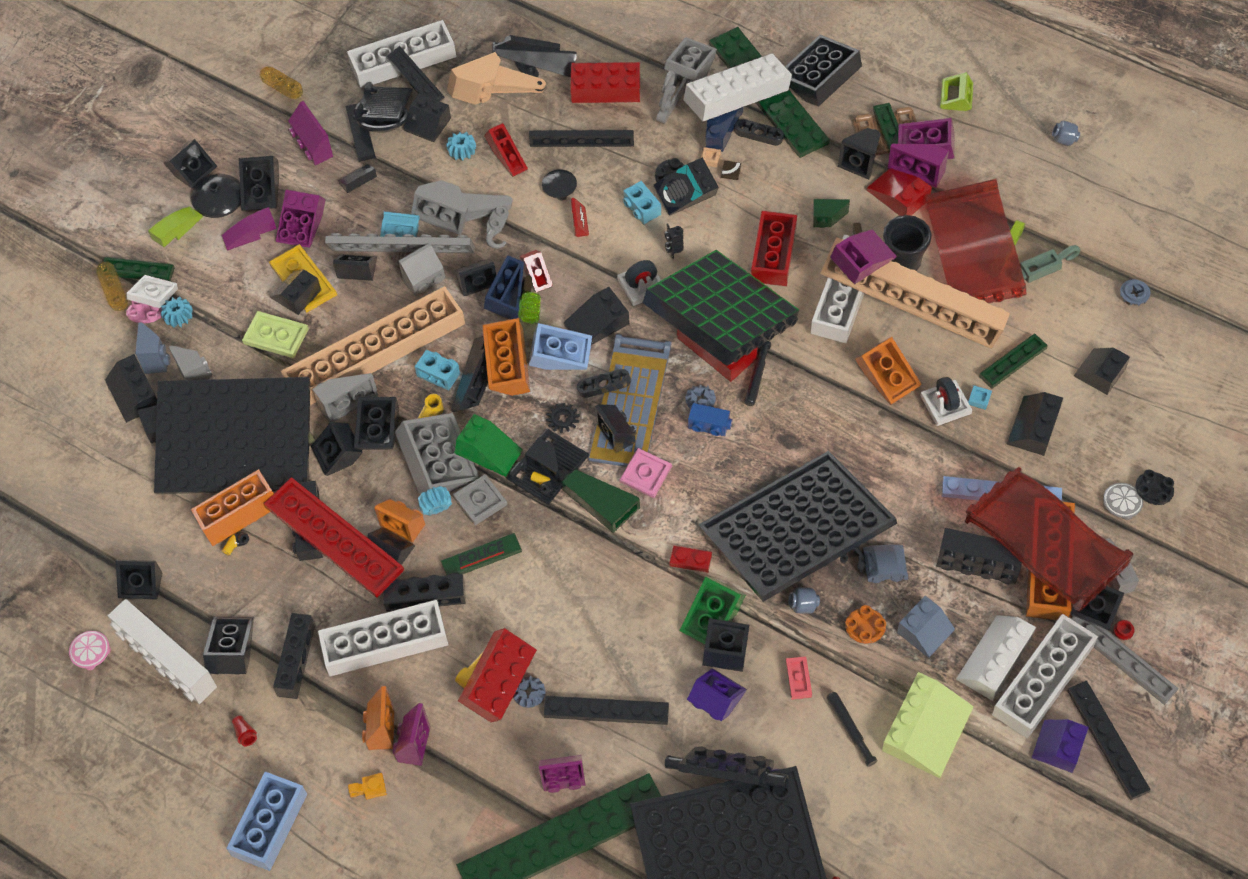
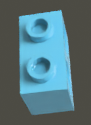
[623,181,661,224]
[415,350,460,391]

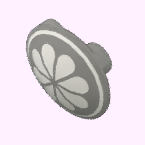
[1103,483,1143,520]

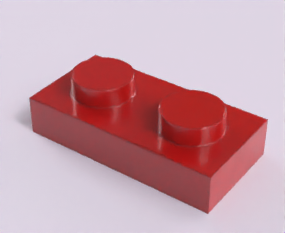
[670,545,712,573]

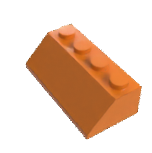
[483,318,530,396]
[191,469,274,546]

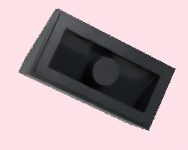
[338,164,377,193]

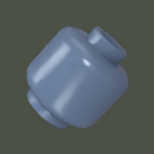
[1052,120,1080,146]
[788,587,820,614]

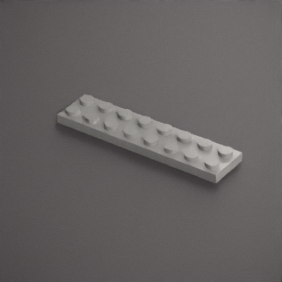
[325,233,475,253]

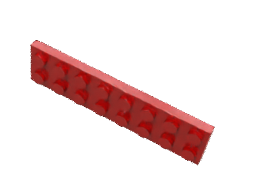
[264,477,404,598]

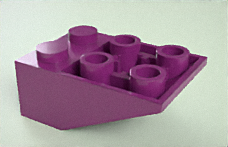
[276,190,326,248]
[830,229,897,285]
[539,755,586,793]

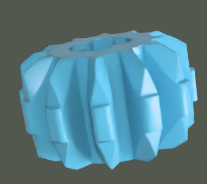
[446,131,476,161]
[161,296,193,328]
[418,486,452,516]

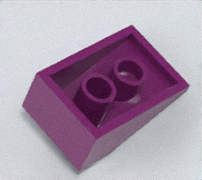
[898,118,955,159]
[888,144,949,188]
[393,703,431,766]

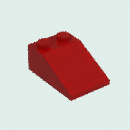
[866,168,932,216]

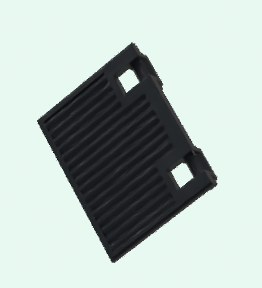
[353,82,413,121]
[507,428,589,505]

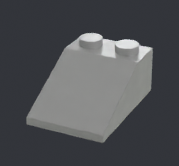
[312,373,379,423]

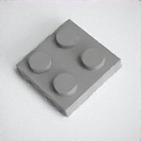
[453,474,507,525]

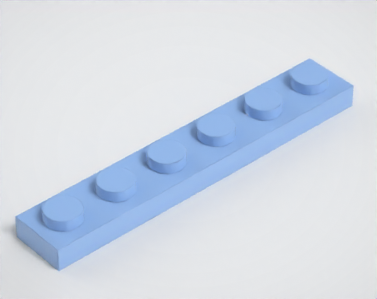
[942,476,1062,506]

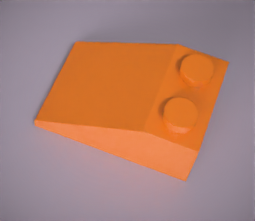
[855,337,922,405]
[362,686,395,750]

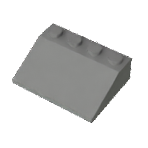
[395,413,479,495]

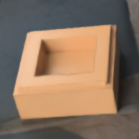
[701,147,721,167]

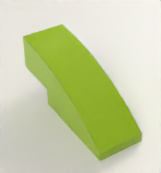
[148,207,203,247]

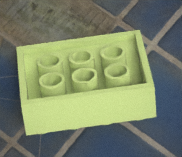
[882,672,974,778]

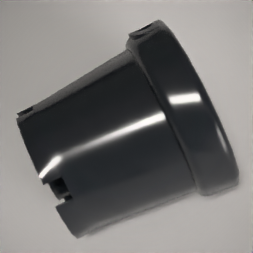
[883,215,932,271]

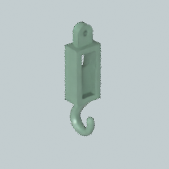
[1011,245,1081,283]

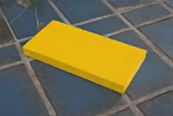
[269,244,337,313]

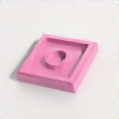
[620,448,672,498]

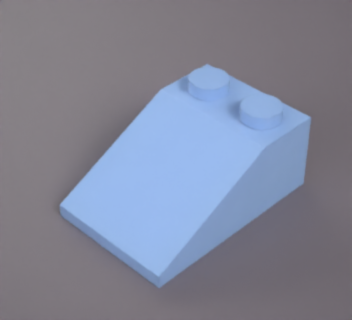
[528,323,592,370]

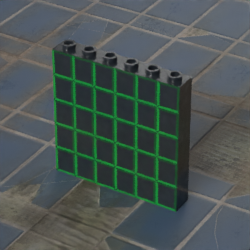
[642,250,799,366]

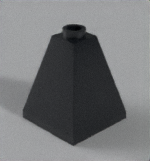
[837,128,881,180]

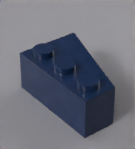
[706,107,743,152]
[484,255,524,320]

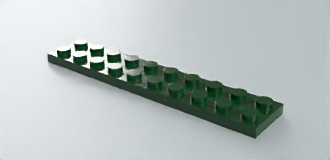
[709,27,830,158]
[456,773,661,879]

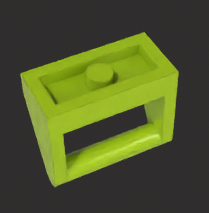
[940,72,973,111]

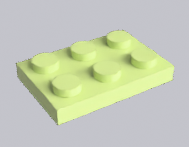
[242,311,309,358]

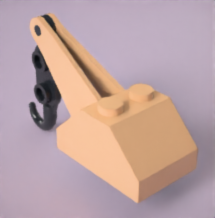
[447,52,546,105]

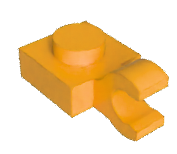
[348,773,387,800]

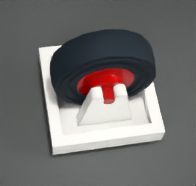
[617,260,661,306]
[920,377,972,426]

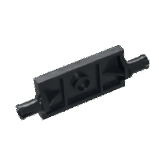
[665,746,789,789]

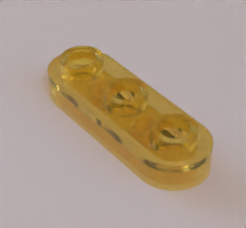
[260,67,303,99]
[96,262,128,311]

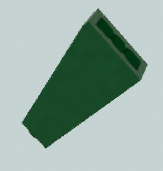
[562,470,640,533]

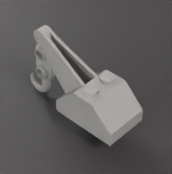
[656,37,717,124]
[411,180,513,249]

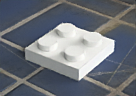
[127,275,178,308]

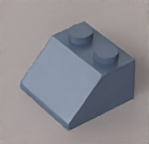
[135,322,171,374]
[897,596,955,658]

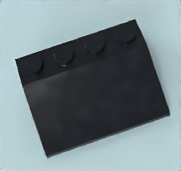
[785,35,862,107]

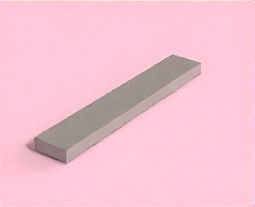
[1071,616,1179,705]

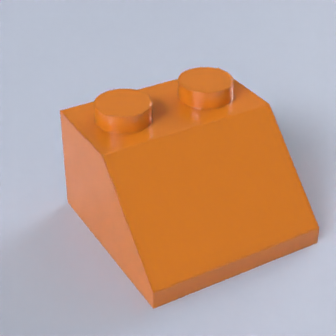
[374,499,425,543]

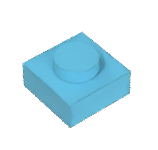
[968,386,992,410]

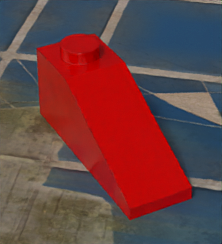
[484,123,528,177]

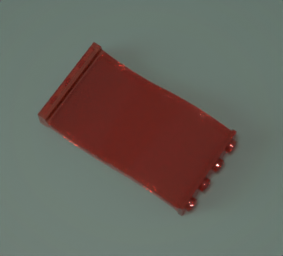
[925,179,1027,303]
[965,467,1134,612]

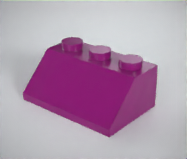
[288,101,333,166]

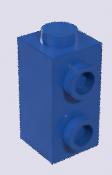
[688,403,733,436]

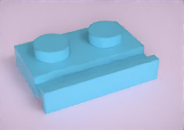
[380,211,420,237]

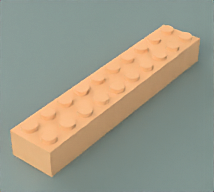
[820,237,1010,349]
[281,286,465,405]

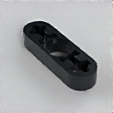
[735,119,784,146]
[577,369,631,398]

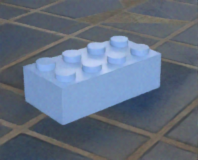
[226,772,307,871]

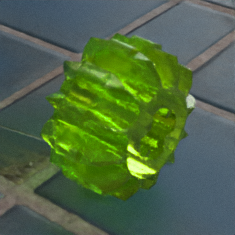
[521,292,541,323]

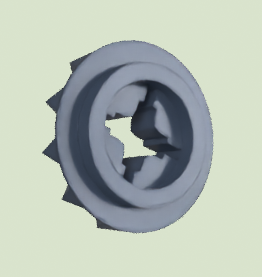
[1120,279,1150,306]
[685,384,716,409]
[513,675,546,708]

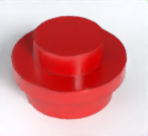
[1113,620,1135,640]

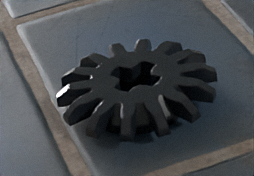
[546,403,580,433]

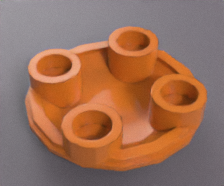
[845,605,886,644]

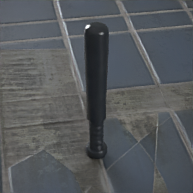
[744,341,771,406]
[826,692,878,767]

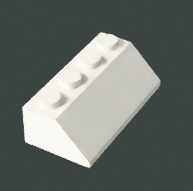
[956,615,1036,701]

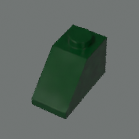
[813,199,850,228]

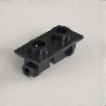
[664,224,684,259]

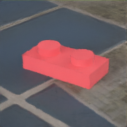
[786,656,812,700]

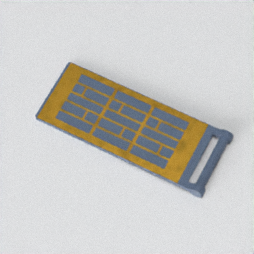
[589,334,672,467]

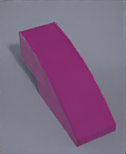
[221,207,277,251]

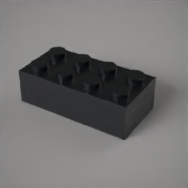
[936,528,1025,584]

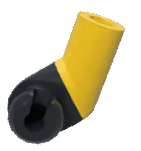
[531,471,553,495]
[222,533,249,556]

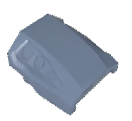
[863,544,908,583]

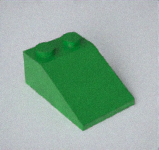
[454,414,523,477]
[679,577,746,644]

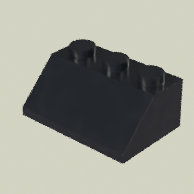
[105,354,157,423]
[1007,392,1063,456]

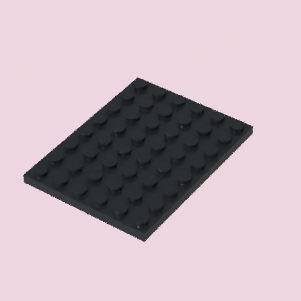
[154,377,310,494]
[698,451,897,602]
[630,766,827,879]

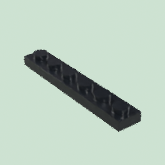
[529,130,634,147]
[1067,680,1151,801]
[544,696,669,725]

